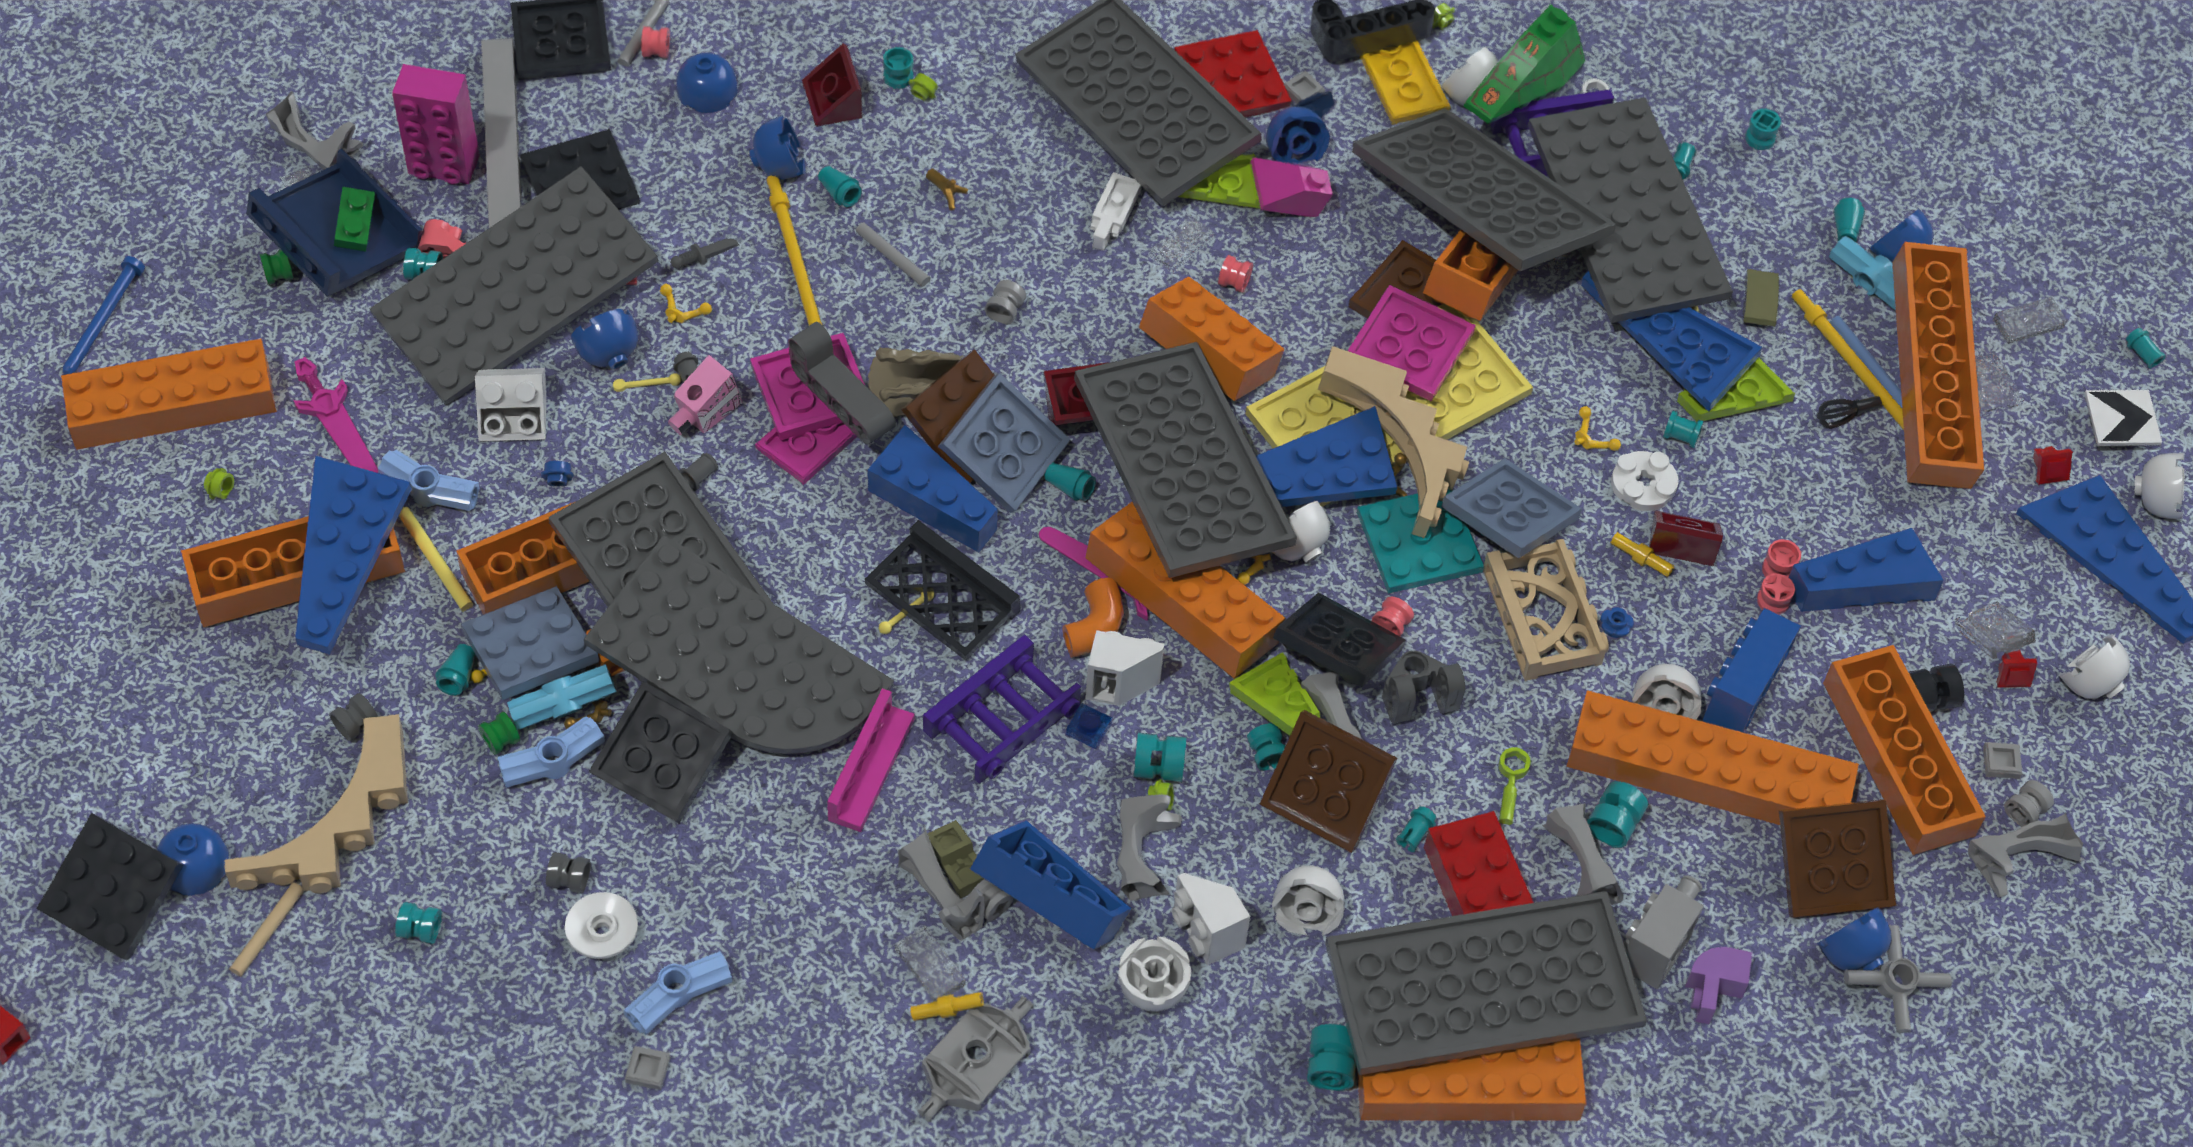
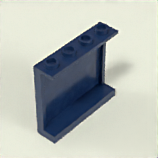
[246,149,423,297]

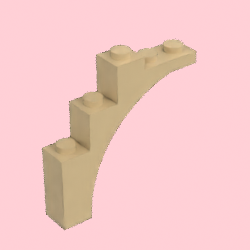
[1318,346,1469,538]
[225,714,408,894]

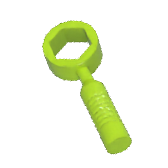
[1498,747,1531,825]

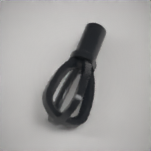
[1817,396,1882,429]

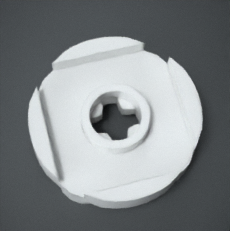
[1611,451,1678,511]

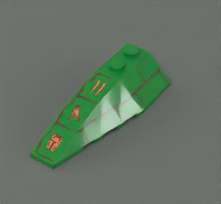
[1463,4,1586,124]

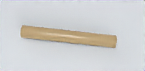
[229,882,304,977]

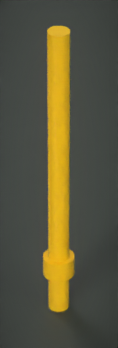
[766,176,822,326]
[1791,289,1904,430]

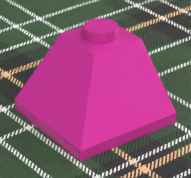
[1251,157,1333,217]

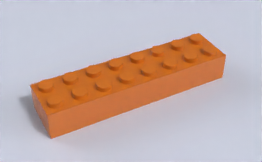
[1892,242,1984,489]
[1566,690,1859,825]

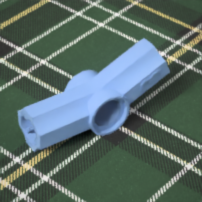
[378,449,479,511]
[497,716,605,788]
[624,951,732,1035]

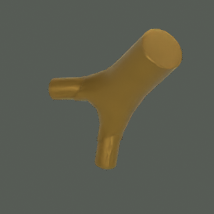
[926,168,968,211]

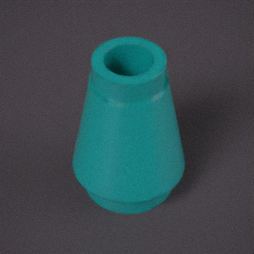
[818,166,862,207]
[1833,198,1865,242]
[1045,463,1096,501]
[436,644,476,696]

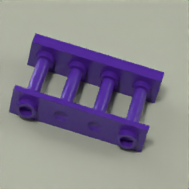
[1490,89,1614,176]
[923,634,1082,784]

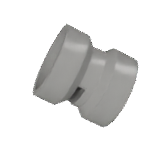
[985,280,1026,325]
[2004,780,2054,827]

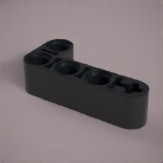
[1310,0,1435,61]

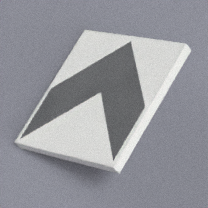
[2084,390,2162,446]

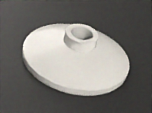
[565,892,638,959]

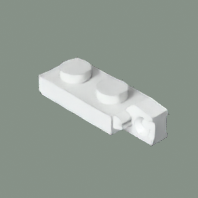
[1091,172,1142,251]

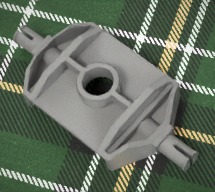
[918,996,1033,1122]

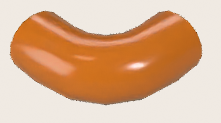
[1062,578,1124,658]

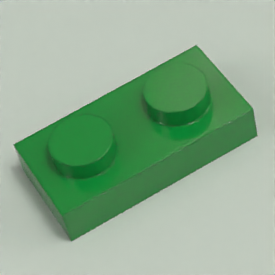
[334,187,375,252]

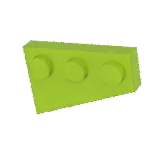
[1178,153,1261,209]
[1677,358,1795,421]
[1229,652,1320,736]

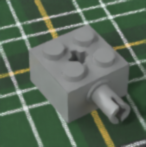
[1624,875,1704,990]

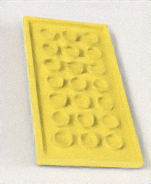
[1245,304,1533,507]

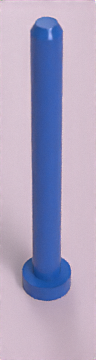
[63,256,145,374]

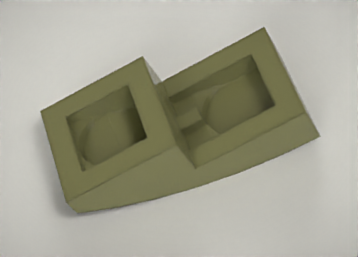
[1743,269,1779,327]
[927,820,984,898]

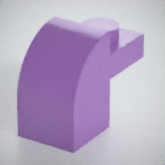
[1685,947,1752,1024]

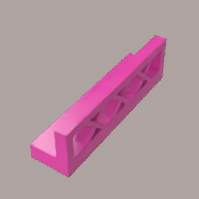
[827,688,915,832]

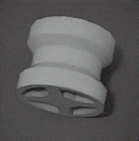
[972,879,1013,922]

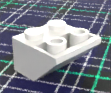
[475,368,547,441]
[1085,630,1164,706]
[1171,873,1250,965]

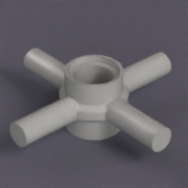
[1844,925,1952,1033]

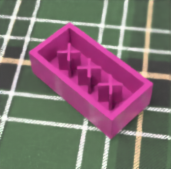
[392,64,480,184]

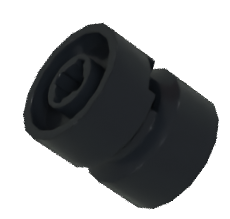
[1908,663,1965,712]

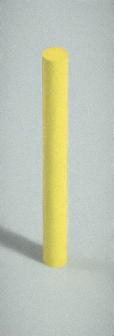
[399,507,474,612]

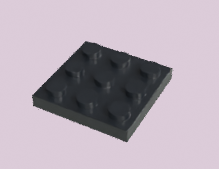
[510,0,611,80]
[520,129,640,210]
[1273,592,1406,687]
[588,681,733,824]
[36,813,184,960]

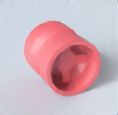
[1762,539,1801,578]

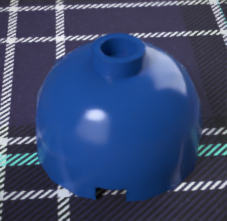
[676,52,738,113]
[1266,107,1330,165]
[749,115,806,180]
[1870,209,1934,262]
[571,309,638,369]
[157,823,230,896]
[1817,907,1892,971]

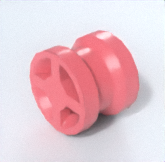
[641,26,670,58]
[1218,255,1253,293]
[1757,574,1795,614]
[1371,596,1414,636]

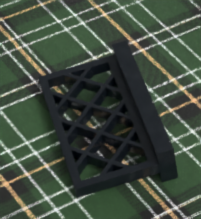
[865,520,1020,661]

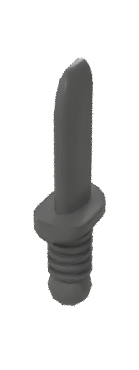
[670,238,739,268]

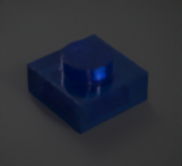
[1066,703,1113,749]

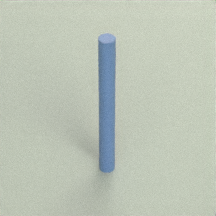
[1830,316,1902,408]

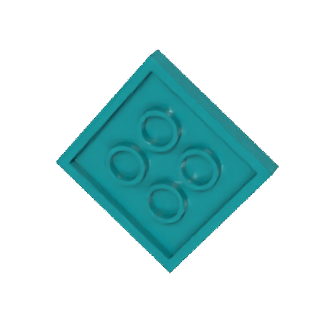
[1357,489,1484,594]

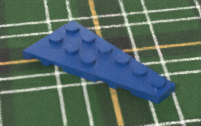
[1581,271,1762,412]
[1256,406,1397,507]
[295,456,412,655]
[2016,475,2193,644]

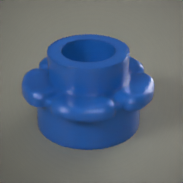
[541,461,574,486]
[1600,607,1634,638]

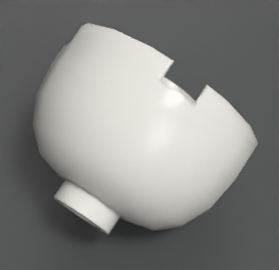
[1442,47,1499,106]
[2135,453,2184,519]
[1272,501,1330,563]
[2059,634,2130,699]
[1632,663,1701,720]
[1272,866,1344,935]
[1118,937,1191,1012]

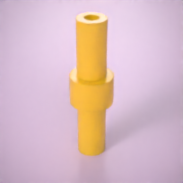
[1610,532,1675,577]
[910,992,984,1021]

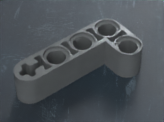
[788,322,896,445]

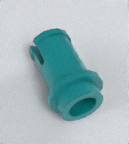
[1673,142,1696,180]
[2126,328,2166,369]
[1396,806,1436,852]

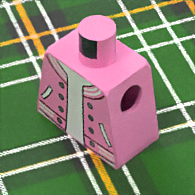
[668,355,743,435]

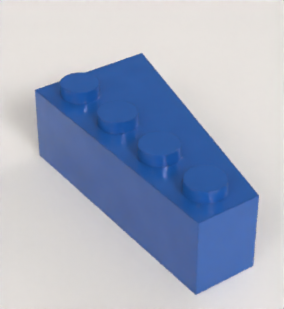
[868,425,998,553]
[1789,528,1944,612]
[1702,608,1801,732]
[970,820,1131,950]

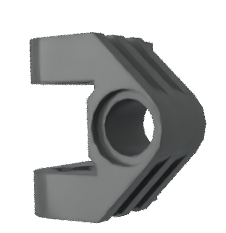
[1382,650,1465,724]

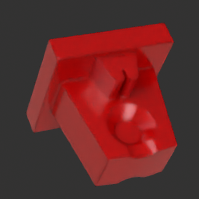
[2033,446,2073,484]
[1996,646,2038,688]

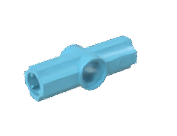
[1829,236,1896,311]
[507,664,617,730]

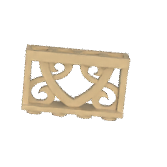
[1483,539,1609,681]

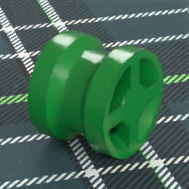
[259,249,293,285]
[478,711,520,755]

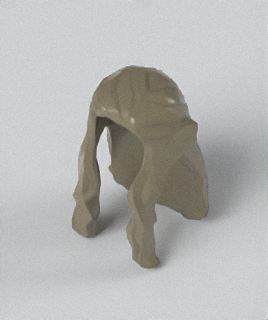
[868,347,964,417]

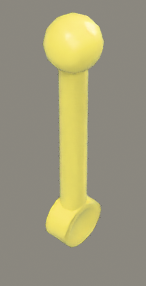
[613,373,681,392]
[878,591,934,634]

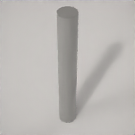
[617,0,669,67]
[856,222,931,287]

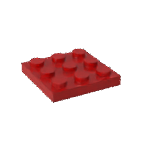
[1174,30,1292,117]

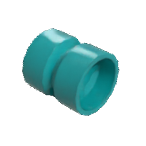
[1133,733,1187,782]
[1587,781,1649,848]
[1307,1024,1356,1091]

